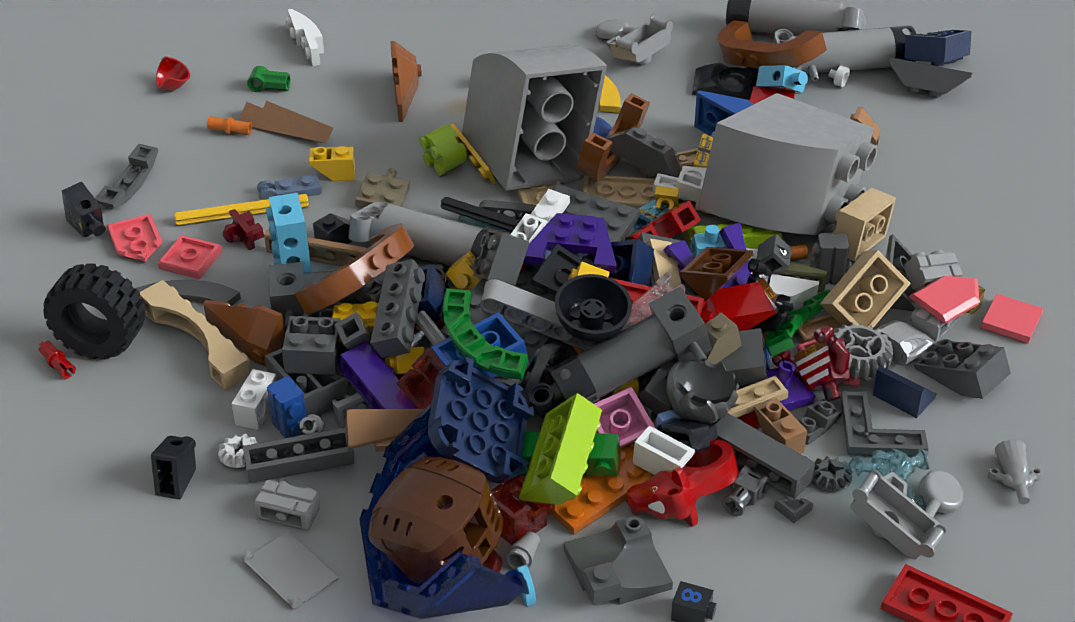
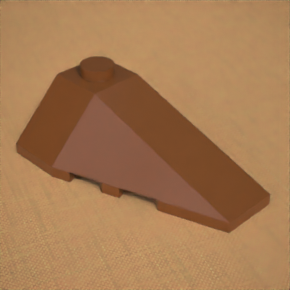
[390,41,422,122]
[203,300,285,366]

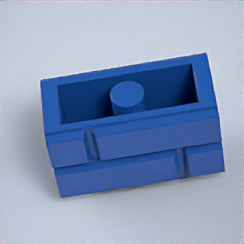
[267,377,307,438]

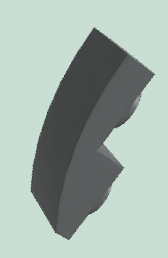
[797,399,843,445]

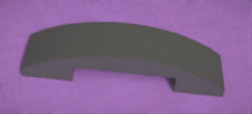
[95,144,158,208]

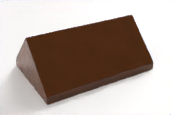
[680,247,753,301]

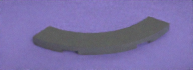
[137,279,241,306]

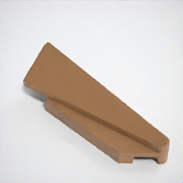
[239,101,333,143]
[346,409,434,452]

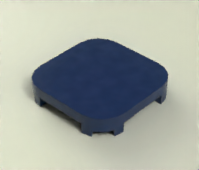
[428,357,534,483]

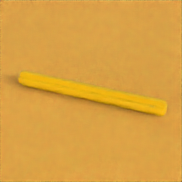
[174,194,309,226]

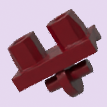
[222,209,264,250]

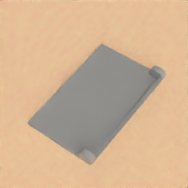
[241,530,339,609]

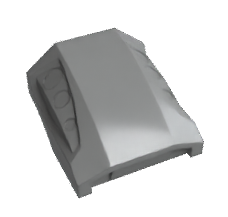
[875,319,936,366]

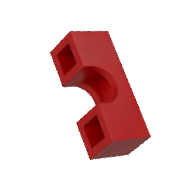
[624,201,701,240]

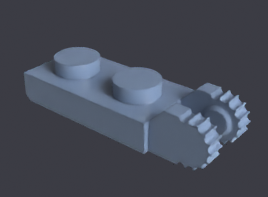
[257,174,321,200]

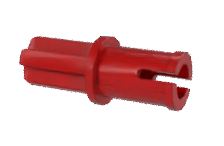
[38,340,76,379]

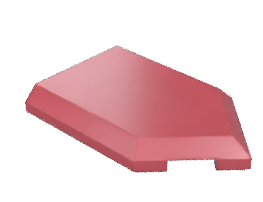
[106,214,162,262]
[909,276,980,324]

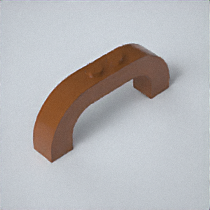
[718,20,827,69]
[577,93,650,181]
[294,223,414,315]

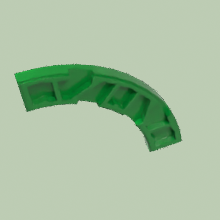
[443,288,528,380]
[765,289,830,357]

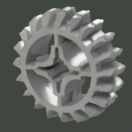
[833,322,893,381]

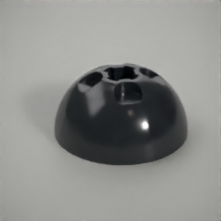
[555,274,632,342]

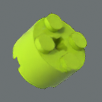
[418,124,467,176]

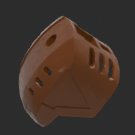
[368,457,503,589]

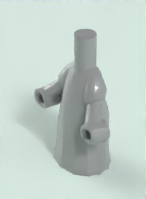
[988,440,1042,504]

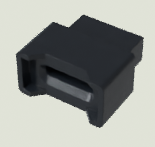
[657,420,717,452]

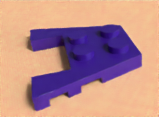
[523,213,616,274]
[663,223,751,289]

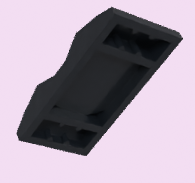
[692,63,776,100]

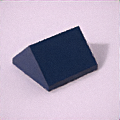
[873,365,937,418]

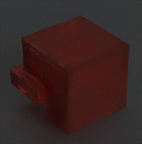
[396,348,445,409]
[490,474,555,545]

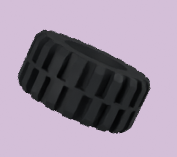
[43,263,146,359]

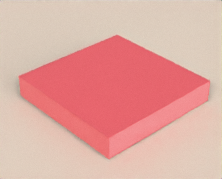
[158,235,222,279]
[981,294,1044,343]

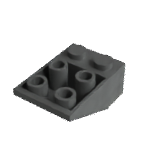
[913,339,1011,399]

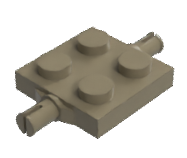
[355,168,410,208]

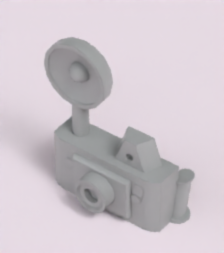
[596,15,673,64]
[850,469,964,559]

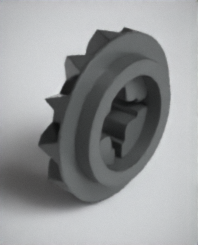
[812,456,853,491]

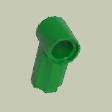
[247,66,291,92]

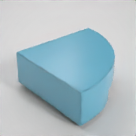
[516,565,536,607]

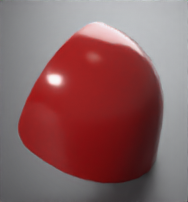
[156,56,190,91]

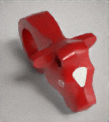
[626,440,739,527]

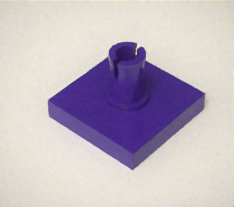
[746,361,816,410]

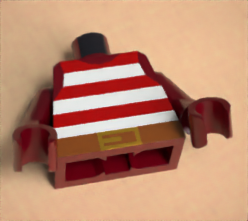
[772,326,850,402]

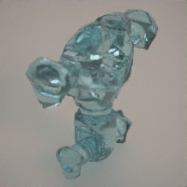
[848,448,930,509]

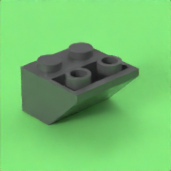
[473,230,530,286]
[282,316,340,375]

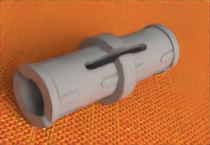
[300,414,325,434]

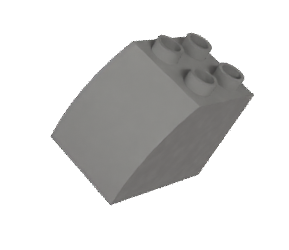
[462,45,607,191]
[697,93,878,235]

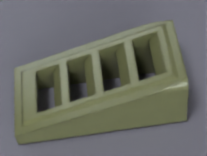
[778,261,827,292]

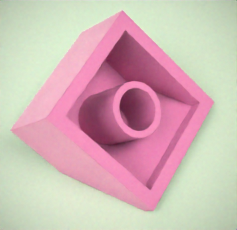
[594,387,656,447]

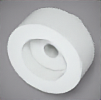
[829,66,850,87]

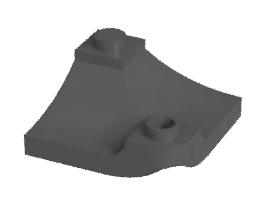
[564,517,673,605]

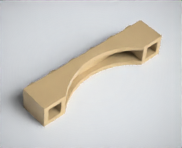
[139,280,250,391]

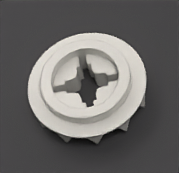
[218,433,257,468]

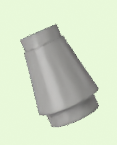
[506,532,540,570]

